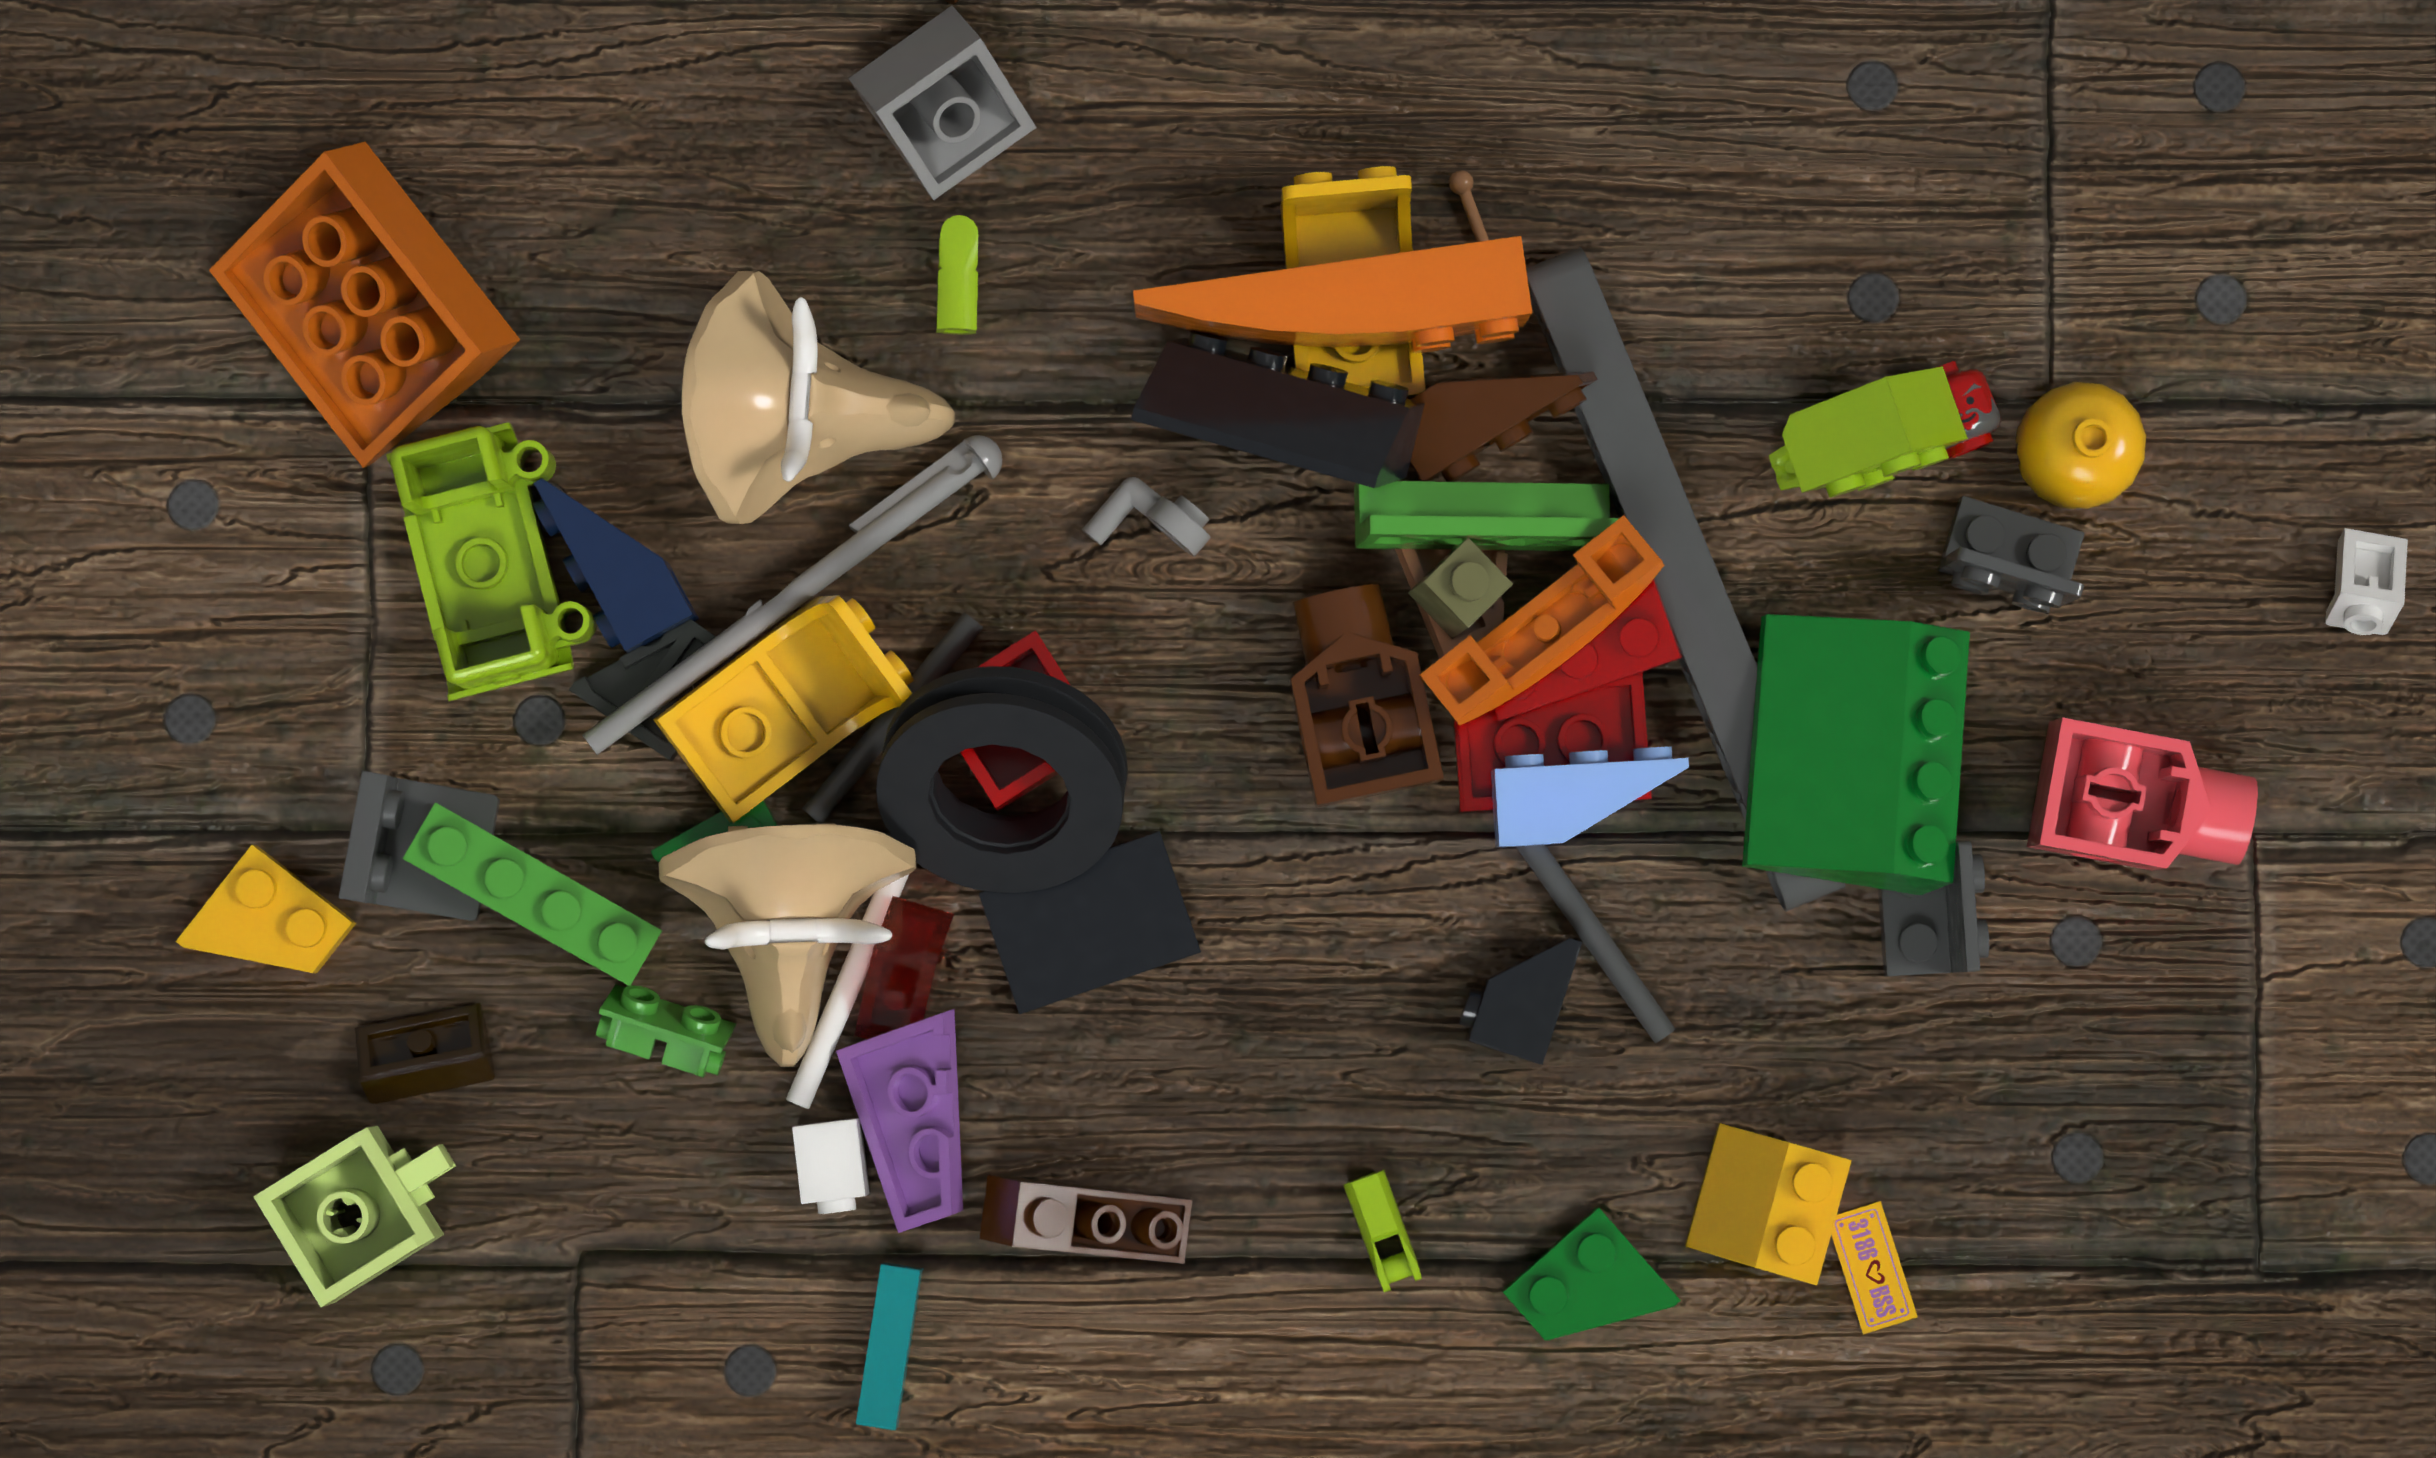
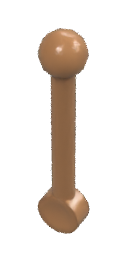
[1449,170,1489,242]

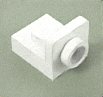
[2325,528,2408,635]

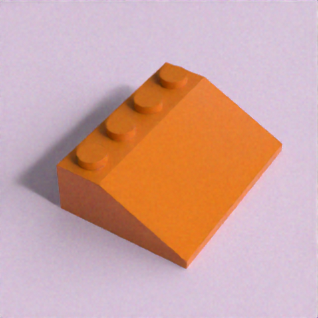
[209,141,521,468]

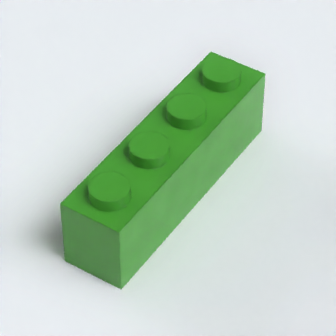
[402,802,662,986]

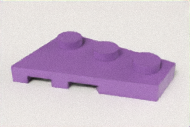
[836,1009,963,1233]

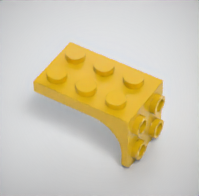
[1280,166,1426,398]
[653,595,914,823]

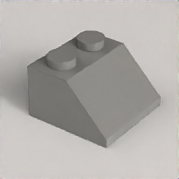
[848,6,1037,200]

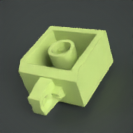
[253,1126,456,1307]

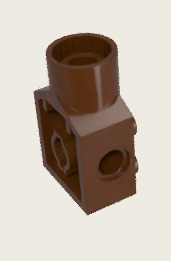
[1289,584,1444,808]

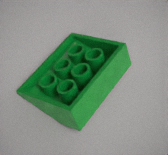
[1742,614,1970,895]

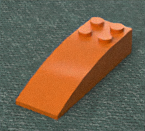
[1133,236,1532,353]

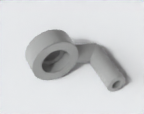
[1082,477,1211,557]

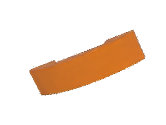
[1419,515,1665,726]

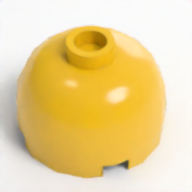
[2016,382,2146,509]

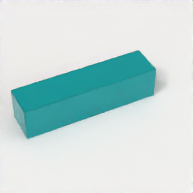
[856,1262,923,1430]

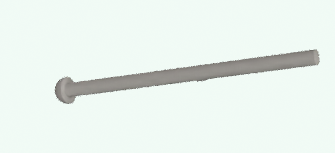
[582,435,1003,755]

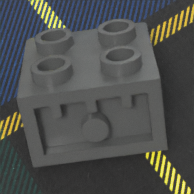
[1938,496,2085,614]
[339,771,500,921]
[1878,841,1989,977]

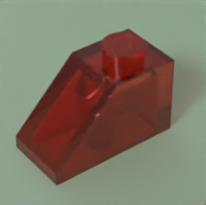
[854,896,954,1039]

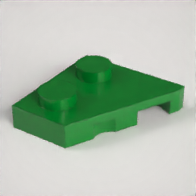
[1502,1206,1681,1341]

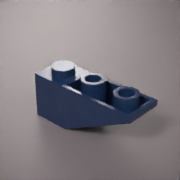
[532,478,699,653]

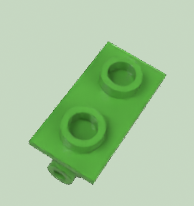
[596,984,737,1078]

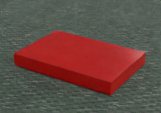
[1453,672,1652,812]

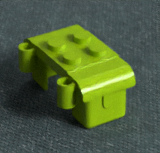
[386,423,597,702]

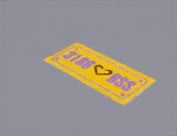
[1831,1201,1918,1335]

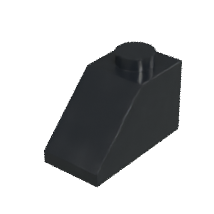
[1459,938,1582,1065]

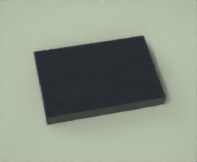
[978,831,1201,1015]

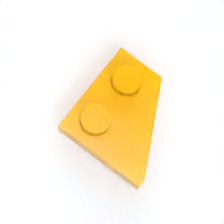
[175,844,356,973]

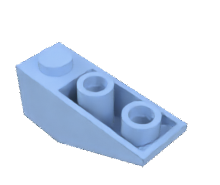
[1491,747,1689,848]

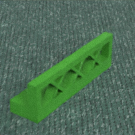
[1354,481,1619,551]

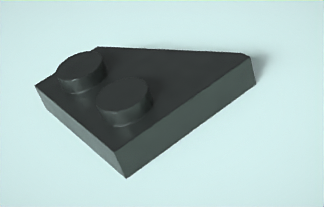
[569,619,740,761]

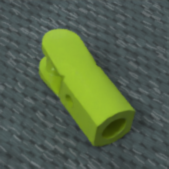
[936,215,978,334]
[1343,1169,1422,1293]

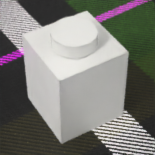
[792,1118,870,1214]

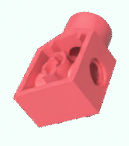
[2027,717,2258,871]

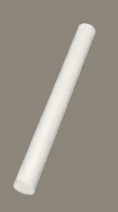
[786,874,909,1109]

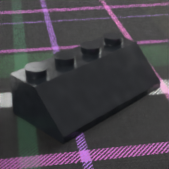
[1131,330,1425,488]

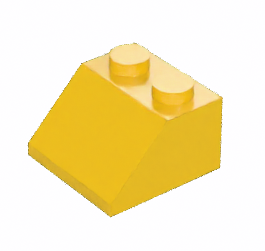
[1685,1123,1852,1285]

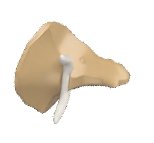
[682,271,955,524]
[658,823,917,1067]

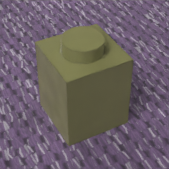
[1408,537,1513,639]

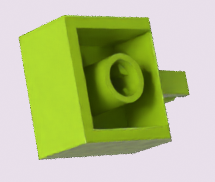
[1769,366,1968,498]

